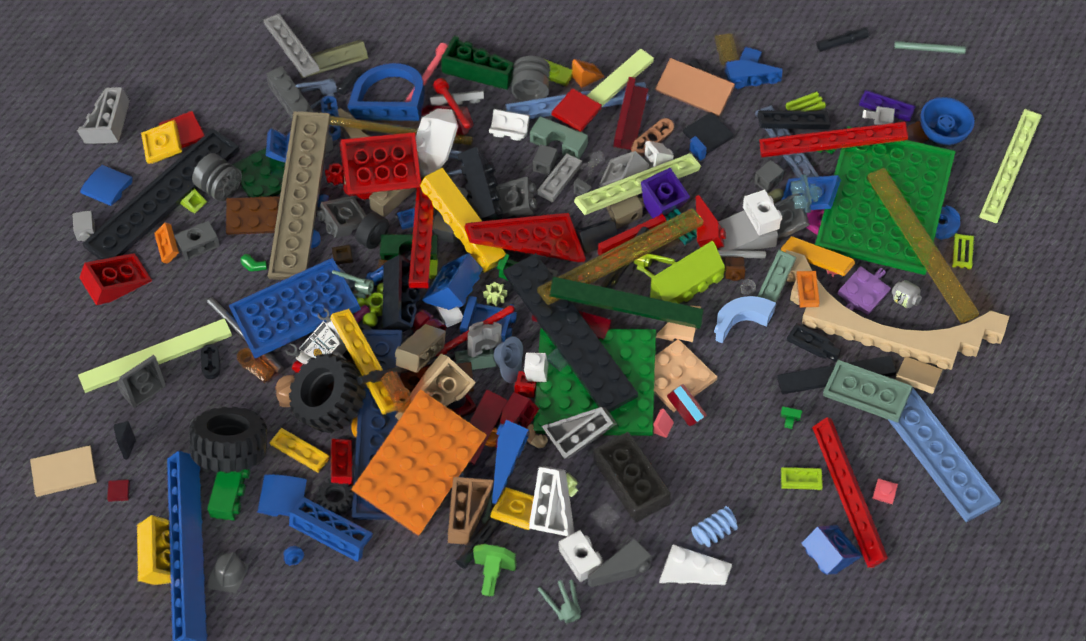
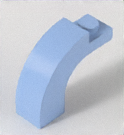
[714,296,776,343]

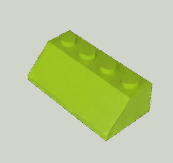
[650,241,725,304]

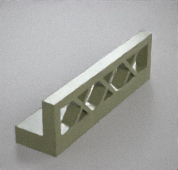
[299,40,368,78]

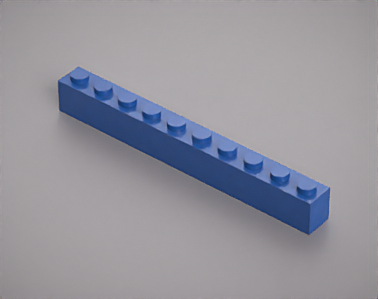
[167,451,207,641]

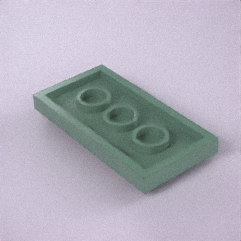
[823,360,913,423]

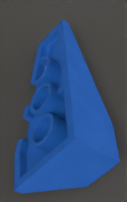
[492,420,530,505]

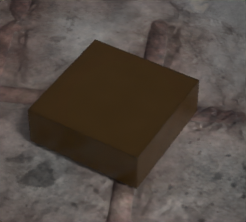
[332,244,353,265]

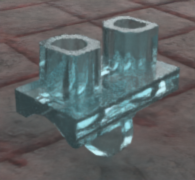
[791,174,823,213]

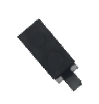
[787,323,841,362]

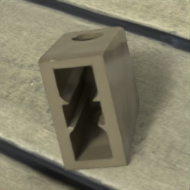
[606,195,645,229]

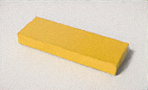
[270,428,330,473]

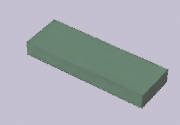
[757,250,797,303]

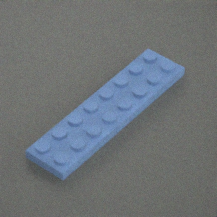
[889,388,1001,522]

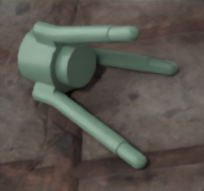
[332,270,374,298]
[538,580,581,623]

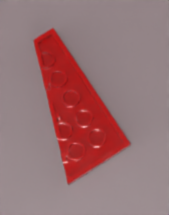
[464,213,586,262]

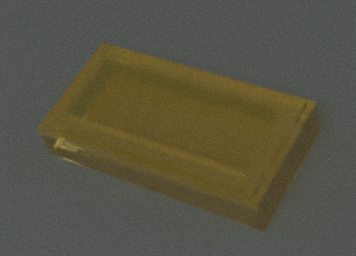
[715,34,739,66]

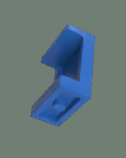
[460,296,517,342]

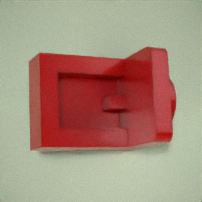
[514,371,537,398]

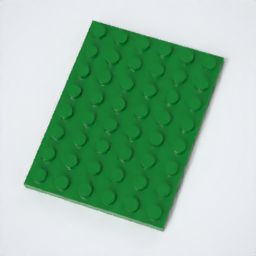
[815,127,955,275]

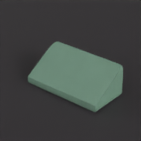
[454,349,496,370]

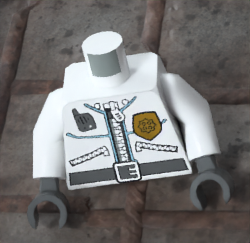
[285,308,347,364]

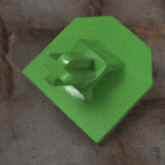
[473,544,516,596]

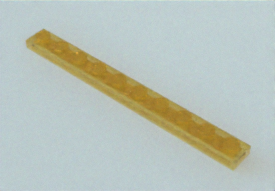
[867,168,979,324]
[537,208,703,305]

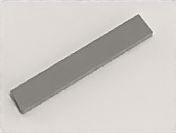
[264,14,320,77]

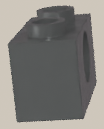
[174,221,220,261]

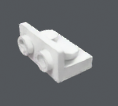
[489,109,530,141]

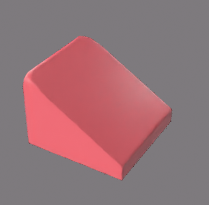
[653,409,674,438]

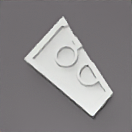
[659,545,732,585]

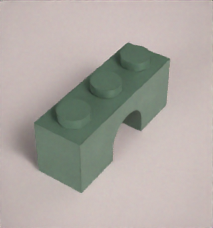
[530,117,588,159]

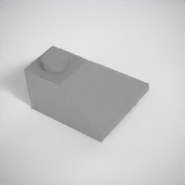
[598,151,649,188]

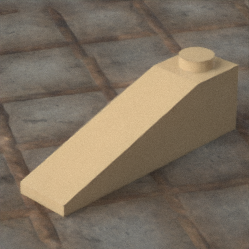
[395,354,476,420]

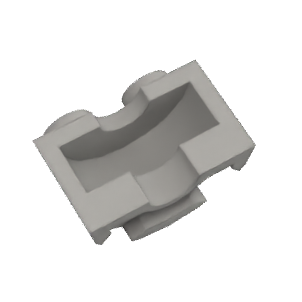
[467,321,502,358]

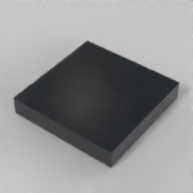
[683,112,734,154]

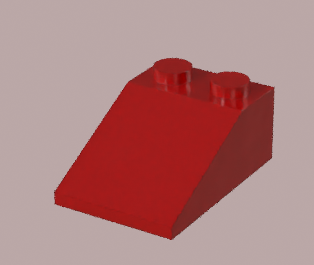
[79,253,152,305]

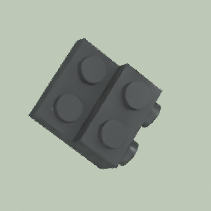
[496,177,538,218]
[317,196,366,238]

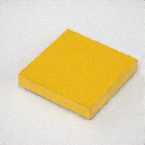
[141,120,182,164]
[491,487,534,530]

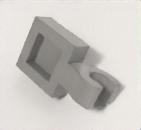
[862,106,895,125]

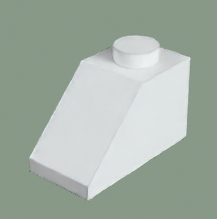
[645,141,674,169]

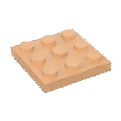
[654,339,717,412]

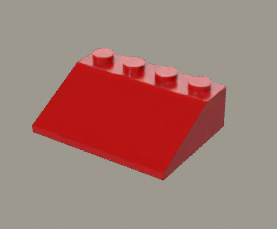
[340,132,421,195]

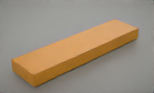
[781,236,855,276]

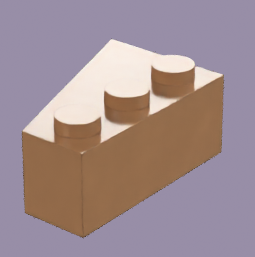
[448,477,494,544]

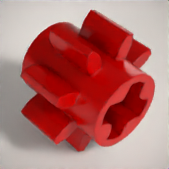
[325,163,344,186]

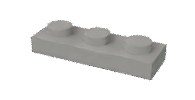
[430,90,484,106]
[537,153,582,202]

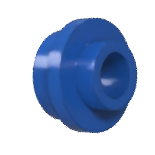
[284,546,304,565]

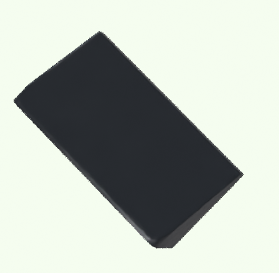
[113,421,136,460]

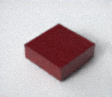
[107,480,130,502]

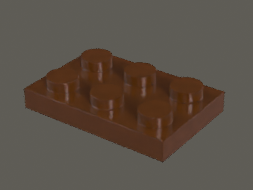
[226,196,280,235]

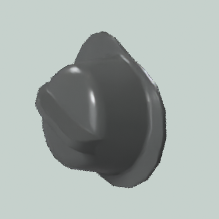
[208,552,248,593]

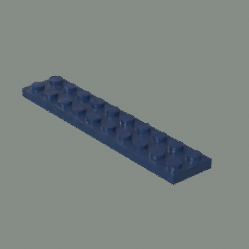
[352,330,402,520]

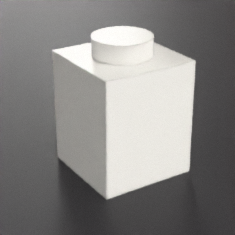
[524,353,548,382]

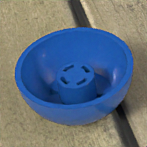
[920,97,975,145]

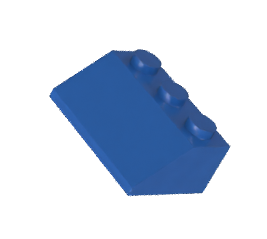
[422,253,483,310]

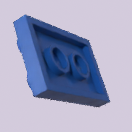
[781,175,841,210]

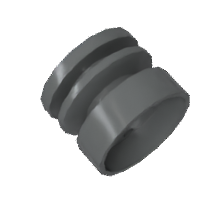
[512,56,550,102]
[192,153,242,202]

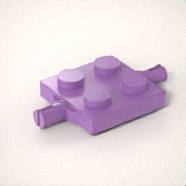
[837,266,891,315]

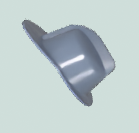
[494,337,523,383]

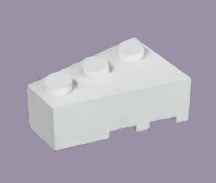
[529,467,574,536]

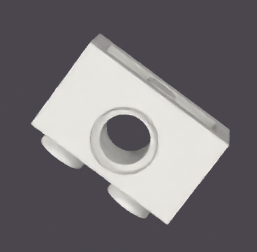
[743,190,782,236]
[559,531,603,582]

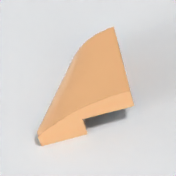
[656,306,701,342]

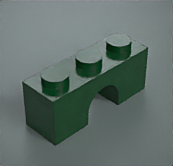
[380,234,438,263]

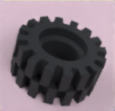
[317,478,353,516]

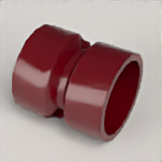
[411,310,446,332]

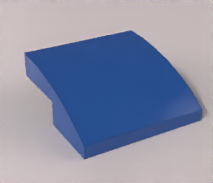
[266,128,291,162]
[80,165,133,206]
[257,475,307,517]

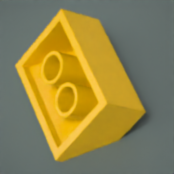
[137,515,171,585]

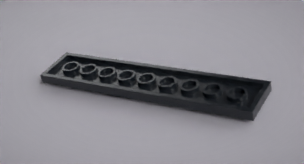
[82,129,240,260]
[503,254,638,413]

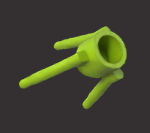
[634,250,676,278]

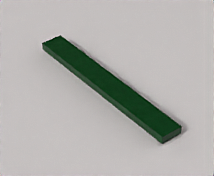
[549,276,703,329]

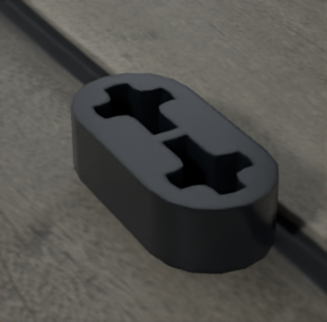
[201,344,220,379]

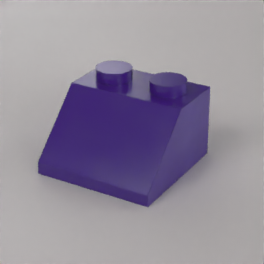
[641,168,690,218]

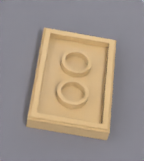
[30,445,97,497]

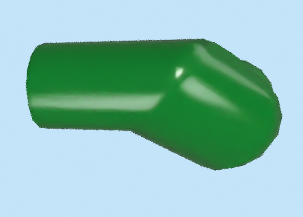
[240,254,267,272]

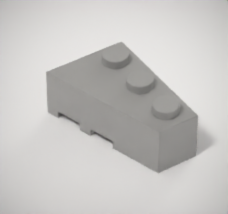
[77,87,130,144]
[542,407,617,459]

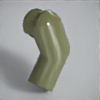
[758,188,784,203]

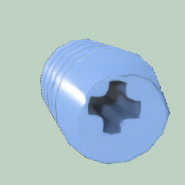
[691,506,738,547]

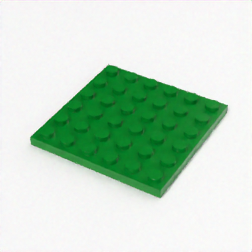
[534,328,656,436]

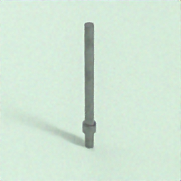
[207,297,284,373]

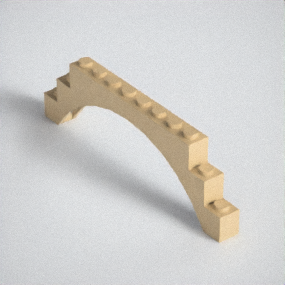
[786,250,1009,370]

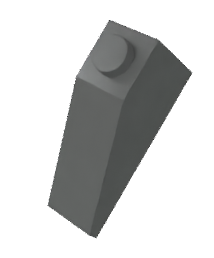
[588,539,651,587]

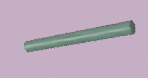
[895,41,966,54]

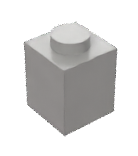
[72,211,95,241]

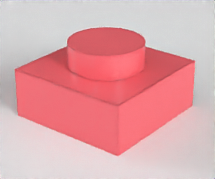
[873,479,898,504]

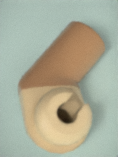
[527,424,548,448]

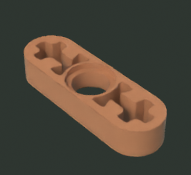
[631,118,674,156]

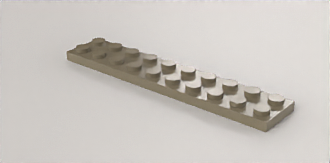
[268,111,330,280]

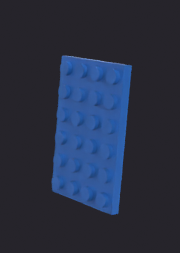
[229,258,361,358]

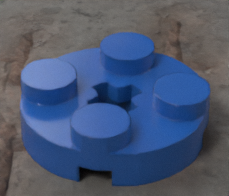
[935,205,960,240]

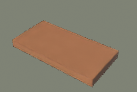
[656,58,735,117]

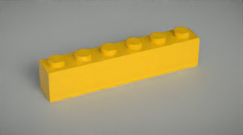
[420,168,506,273]

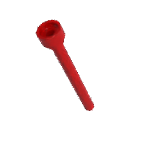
[433,78,471,128]
[435,305,515,356]

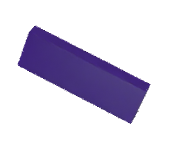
[859,90,916,122]

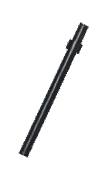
[357,352,455,384]

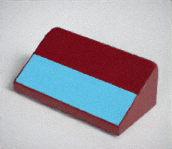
[667,384,707,426]

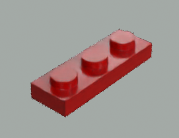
[331,438,352,484]

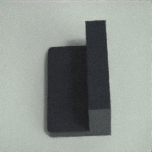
[575,219,618,253]

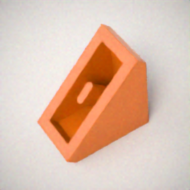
[572,59,604,88]

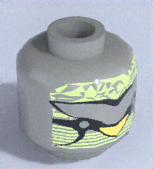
[892,280,922,308]

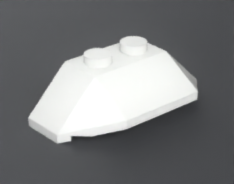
[416,109,458,177]

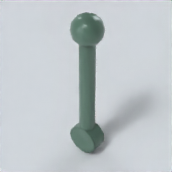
[482,492,493,524]

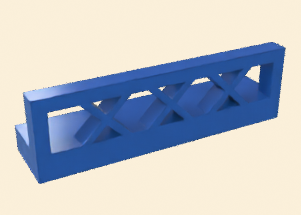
[289,497,373,562]

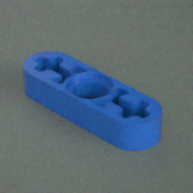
[321,96,341,141]

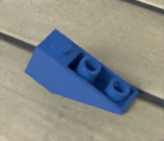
[725,60,783,89]

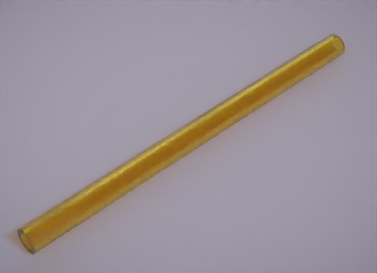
[329,116,473,146]

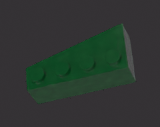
[441,35,514,90]

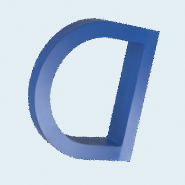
[348,63,425,121]

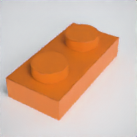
[154,222,179,263]
[796,271,820,308]

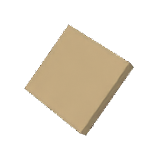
[895,356,943,394]

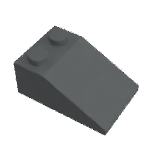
[117,354,166,408]

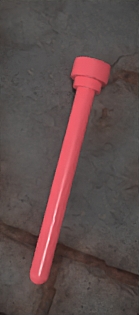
[405,43,448,102]

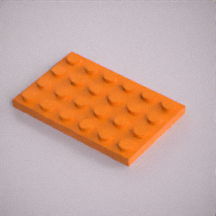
[351,389,487,536]

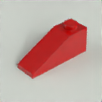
[696,195,726,248]

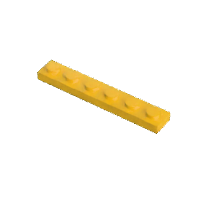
[330,309,402,414]

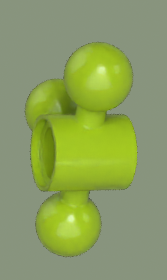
[356,282,383,328]

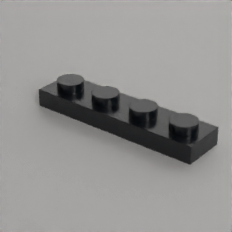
[757,110,831,129]

